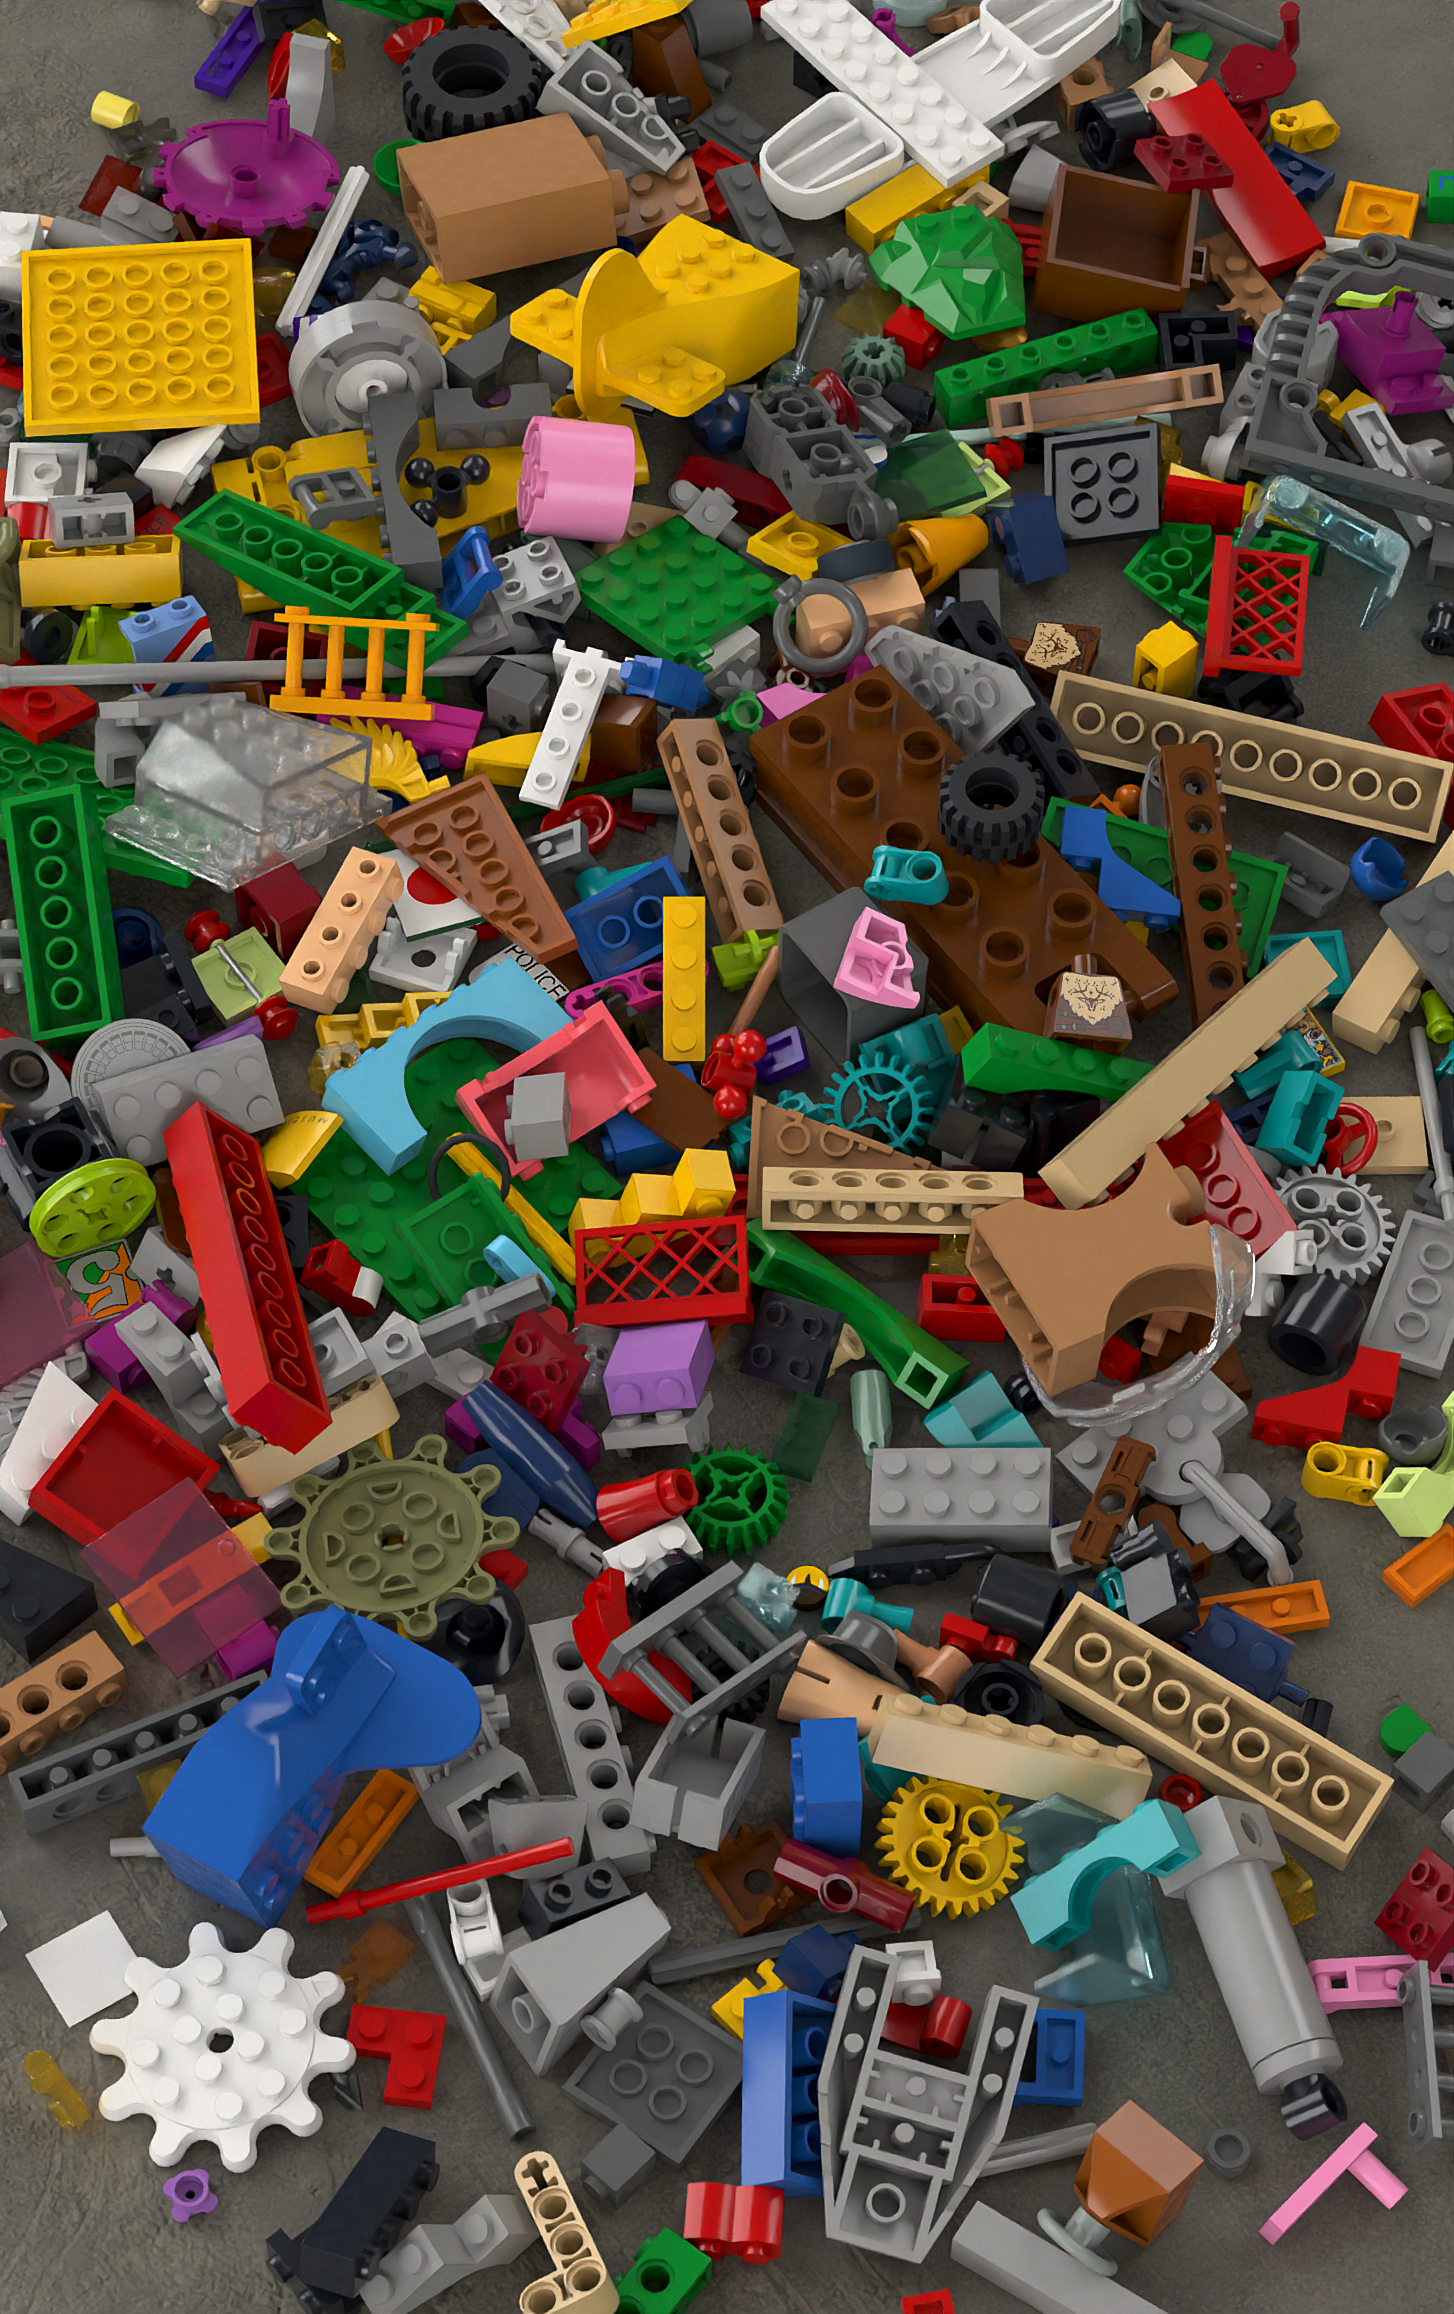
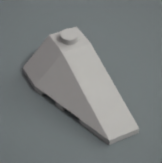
[536,39,686,176]

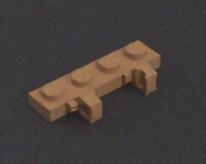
[1191,232,1283,334]

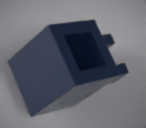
[772,1924,863,2003]

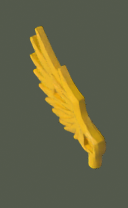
[290,716,451,805]

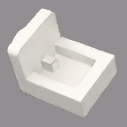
[885,1940,942,2006]

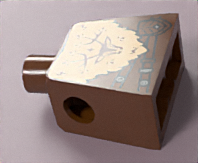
[1007,621,1101,699]
[1043,954,1132,1056]

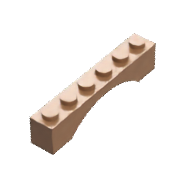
[985,364,1224,438]

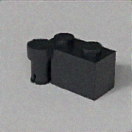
[1109,1519,1201,1644]

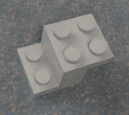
[407,1705,540,1880]

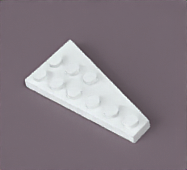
[478,0,580,73]

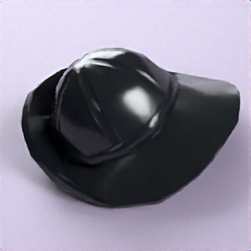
[419,1578,525,1687]

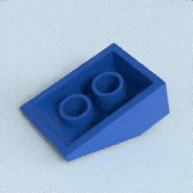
[562,855,711,983]

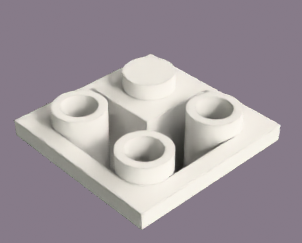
[134,424,227,510]

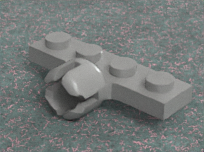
[1340,401,1453,548]

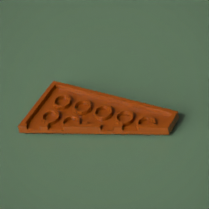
[374,772,579,965]

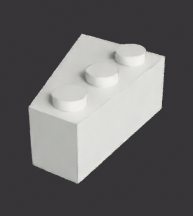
[0,1361,99,1526]

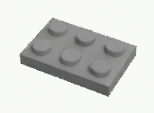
[99,692,247,726]

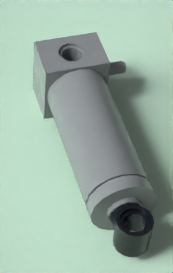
[1157,1795,1348,2141]

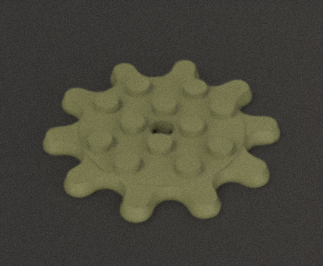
[263,1434,520,1642]

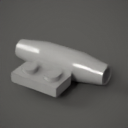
[45,186,180,249]

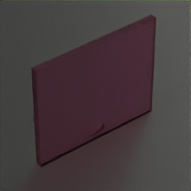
[0,1238,100,1390]
[79,1476,283,1680]

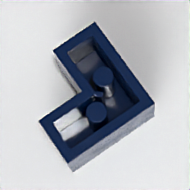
[984,493,1070,584]

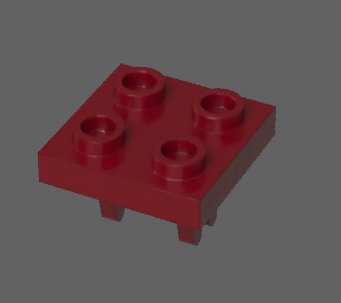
[1133,133,1235,198]
[490,1309,591,1433]
[1374,1847,1454,1973]

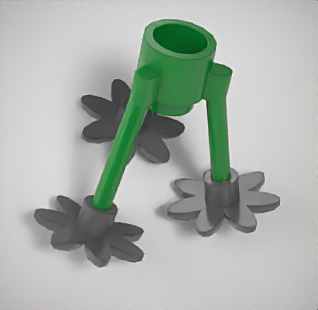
[670,669,767,773]

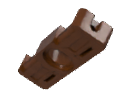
[1069,1436,1156,1573]

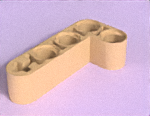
[218,1375,400,1497]
[514,2151,620,2314]

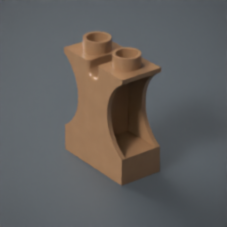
[965,1141,1249,1397]

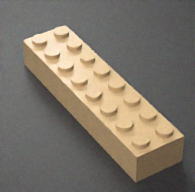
[1030,1591,1394,1872]

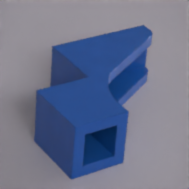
[1058,806,1181,930]

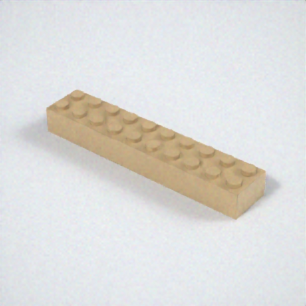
[1050,670,1454,843]

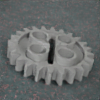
[1272,1164,1396,1287]

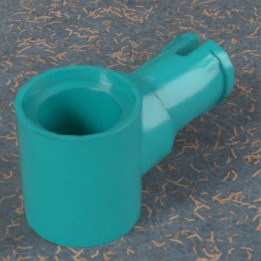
[821,1578,914,1636]

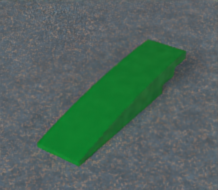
[172,488,469,672]

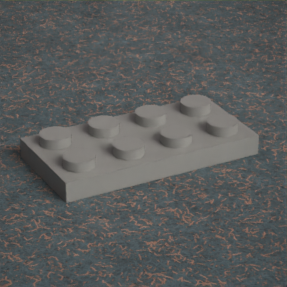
[1356,1209,1454,1380]

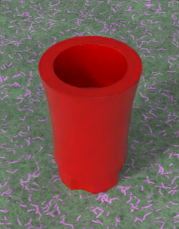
[596,1468,699,1544]

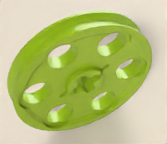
[29,1158,156,1258]

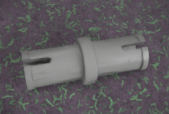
[528,1508,604,1580]

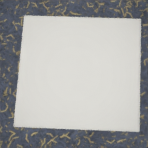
[25,1910,137,2028]

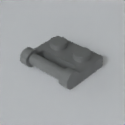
[287,467,377,530]

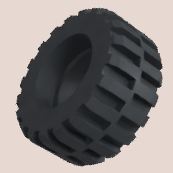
[401,25,542,143]

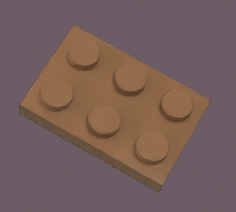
[603,157,711,252]

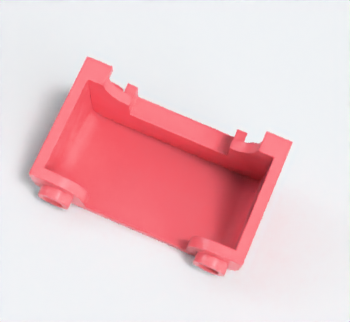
[454,1000,657,1182]

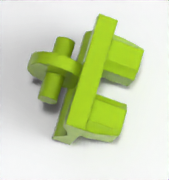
[711,929,779,992]

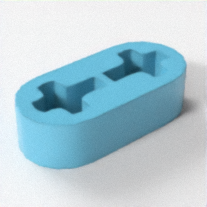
[483,1235,556,1299]

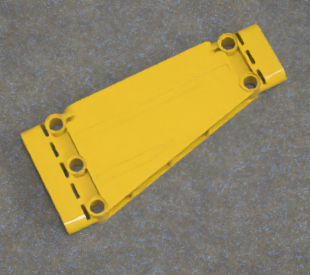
[210,394,649,614]

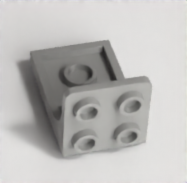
[190,1307,375,1441]

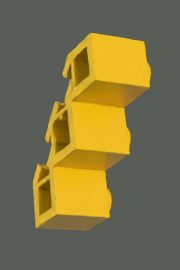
[568,1148,736,1267]

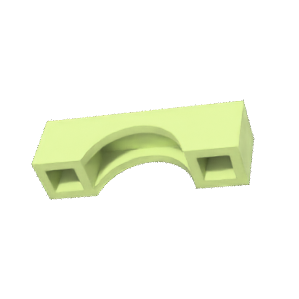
[1372,1390,1454,1537]

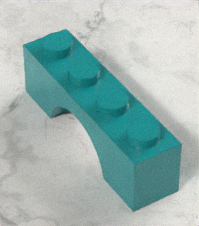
[1010,1798,1202,1952]

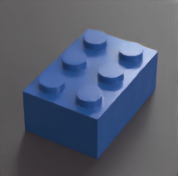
[789,1717,863,1859]

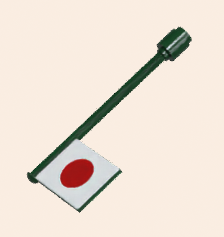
[364,764,671,943]

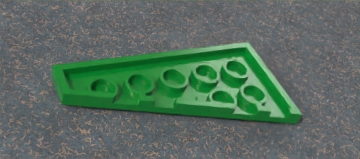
[1040,796,1288,982]

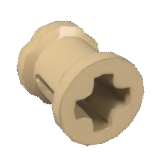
[827,1323,865,1378]

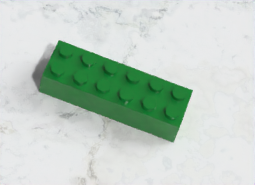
[1,784,126,1051]

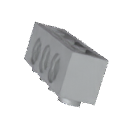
[333,1318,438,1399]

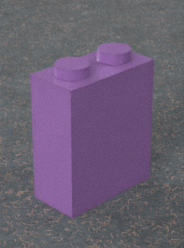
[603,1319,715,1416]

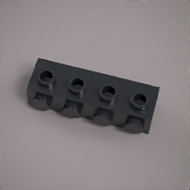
[300,2126,440,2299]

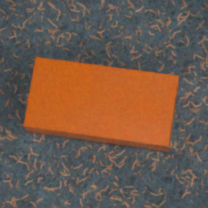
[1381,1522,1454,1609]

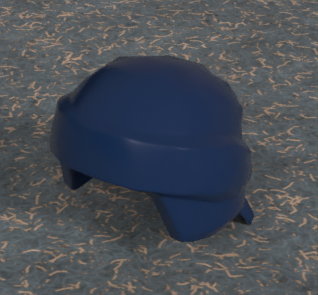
[112,906,164,971]

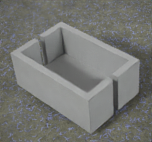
[629,1714,766,1851]

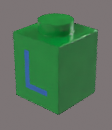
[1425,169,1454,224]

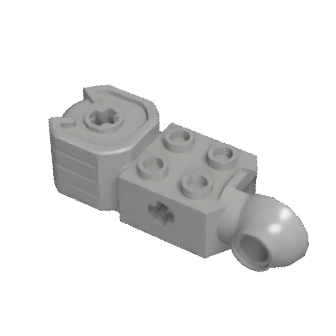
[1200,309,1339,484]

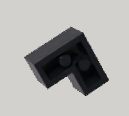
[1156,311,1239,373]

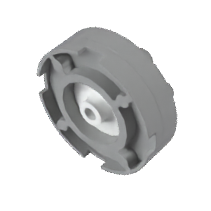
[288,300,449,437]

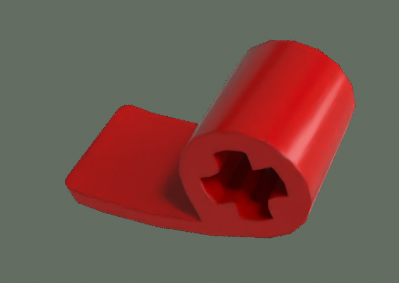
[880,1996,973,2059]

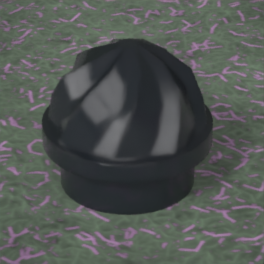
[1003,1370,1048,1416]

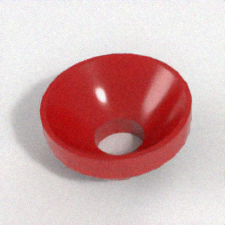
[383,17,446,66]

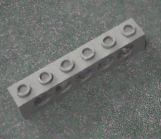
[529,1614,657,1877]

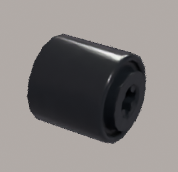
[1267,1272,1366,1376]
[970,1554,1067,1651]

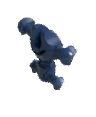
[296,209,418,304]

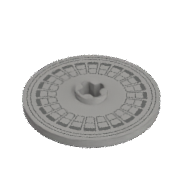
[71,1018,191,1116]

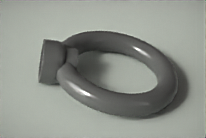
[771,574,868,674]

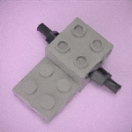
[437,535,581,656]

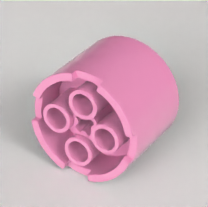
[517,416,635,544]

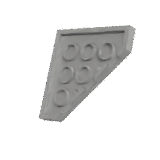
[863,624,1036,758]

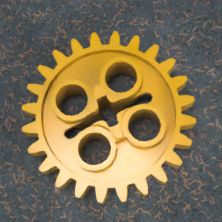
[875,1775,1025,1920]

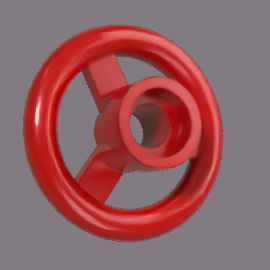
[1307,1102,1378,1178]

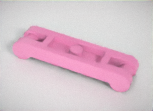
[1307,1953,1454,2014]

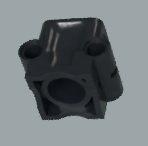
[0,1096,124,1240]

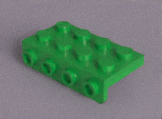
[395,1171,577,1368]

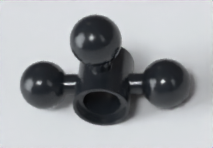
[405,454,491,528]

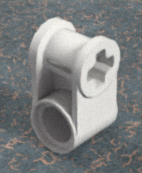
[447,1879,505,1965]

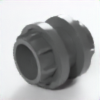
[90,429,167,477]

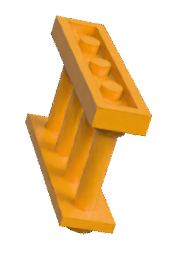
[269,606,440,721]

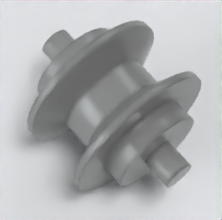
[825,247,868,290]
[221,423,260,450]

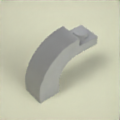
[94,691,195,788]

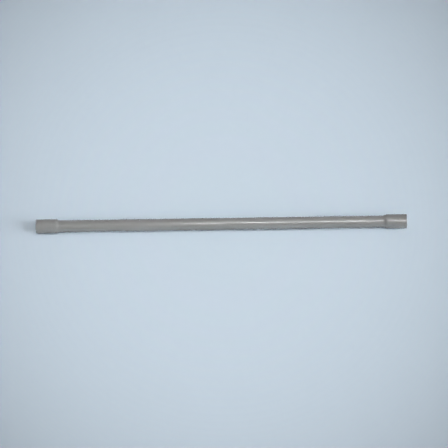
[0,651,609,689]

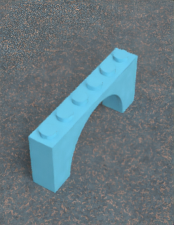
[321,956,574,1176]

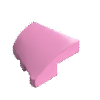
[833,907,920,1009]

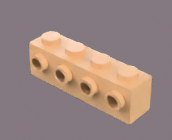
[279,846,405,1015]

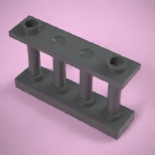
[597,1560,807,1745]
[1397,1960,1454,2156]

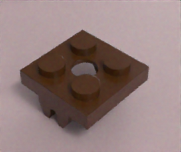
[694,1818,819,1939]

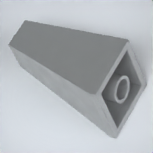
[488,1893,671,2077]

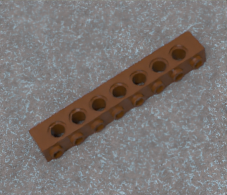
[1157,742,1258,1053]

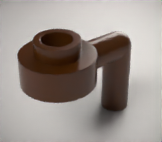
[766,649,814,692]

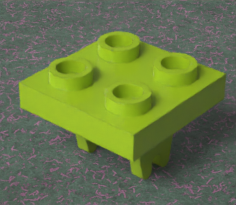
[67,605,139,665]

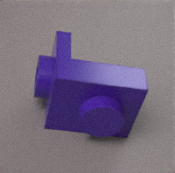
[748,1025,811,1086]

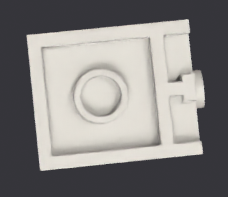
[519,639,634,811]

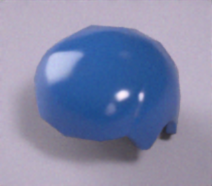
[1350,837,1409,902]

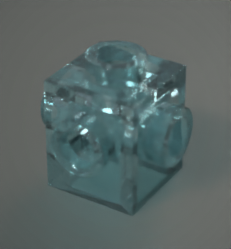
[722,1562,801,1634]

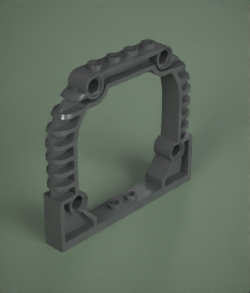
[1239,232,1454,525]

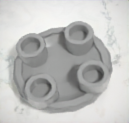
[995,121,1060,162]

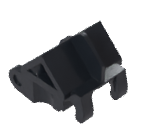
[1197,651,1304,722]
[1027,1089,1101,1178]

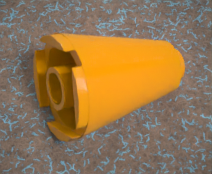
[886,514,989,597]

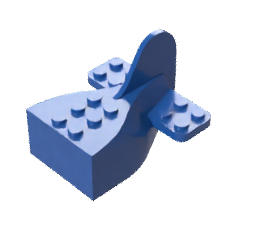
[142,1604,482,1930]

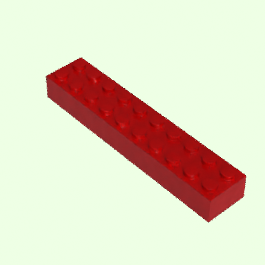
[163,1101,333,1455]

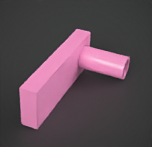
[1259,2122,1409,2245]

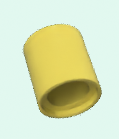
[91,91,140,135]

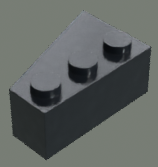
[0,1539,99,1664]

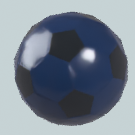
[688,385,751,454]

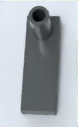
[632,788,693,888]
[523,819,602,876]

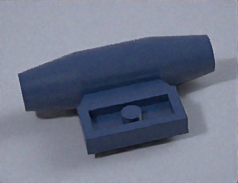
[452,1380,599,1531]

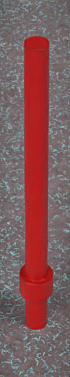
[306,1836,575,1925]

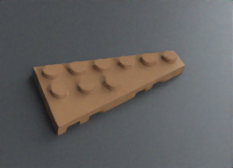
[746,1095,948,1223]

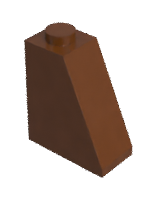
[632,15,712,125]
[589,693,657,776]

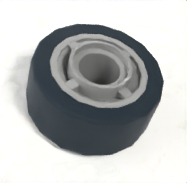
[816,539,896,586]

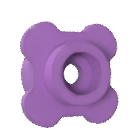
[163,2169,218,2222]

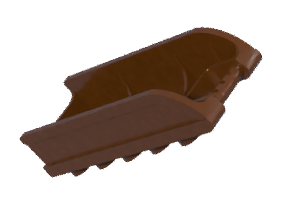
[749,664,1179,1037]

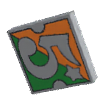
[43,1238,146,1337]

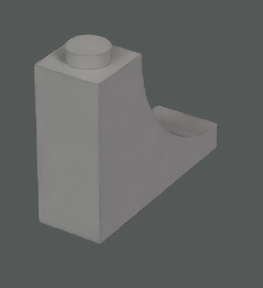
[285,33,336,146]

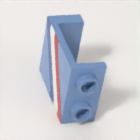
[118,595,217,698]

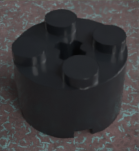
[1074,88,1157,172]
[953,1659,1045,1727]

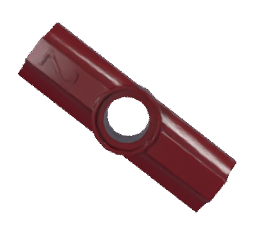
[773,1837,917,1934]

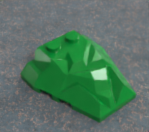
[868,204,1025,341]
[1123,521,1319,652]

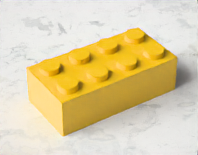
[18,534,184,612]

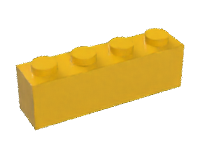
[845,163,989,255]
[663,897,705,1071]

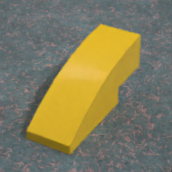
[463,732,591,788]

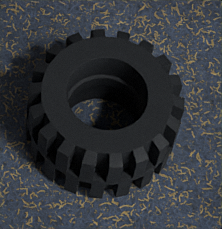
[938,750,1045,864]

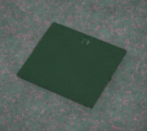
[874,428,987,523]

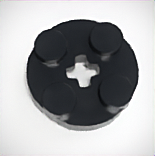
[627,1548,714,1638]

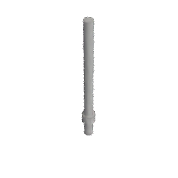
[1409,1026,1454,1229]

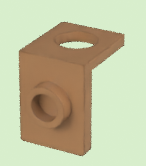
[1150,22,1209,85]

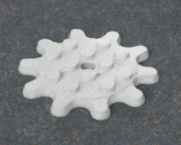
[90,1922,356,2173]

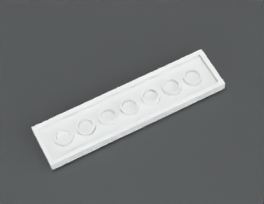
[761,0,1005,189]

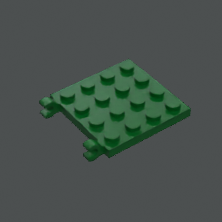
[572,514,796,676]

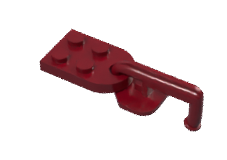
[1220,1,1300,144]

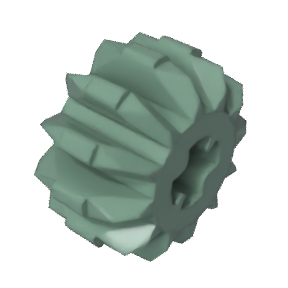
[841,332,905,388]

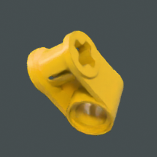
[1266,100,1340,154]
[1301,1442,1389,1506]

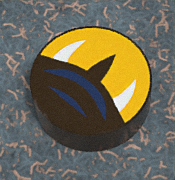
[785,1565,829,1612]

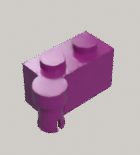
[84,1279,198,1395]

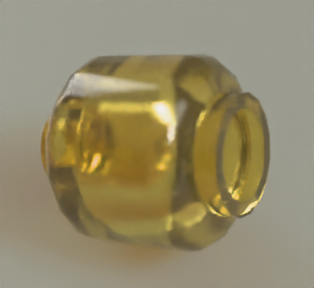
[253,267,297,316]

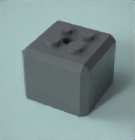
[777,886,929,1073]

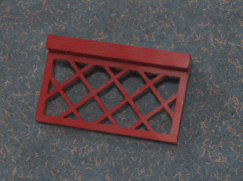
[1202,535,1310,677]
[574,1215,754,1337]

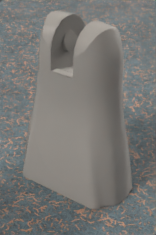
[1008,144,1069,213]

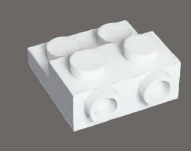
[4,443,97,512]

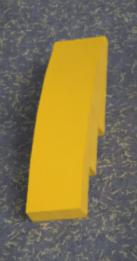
[315,991,453,1059]

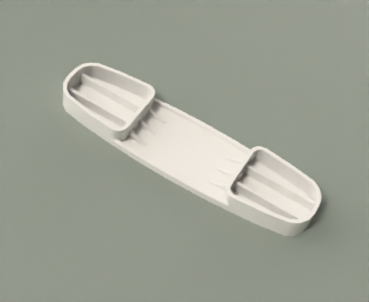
[759,0,1121,220]

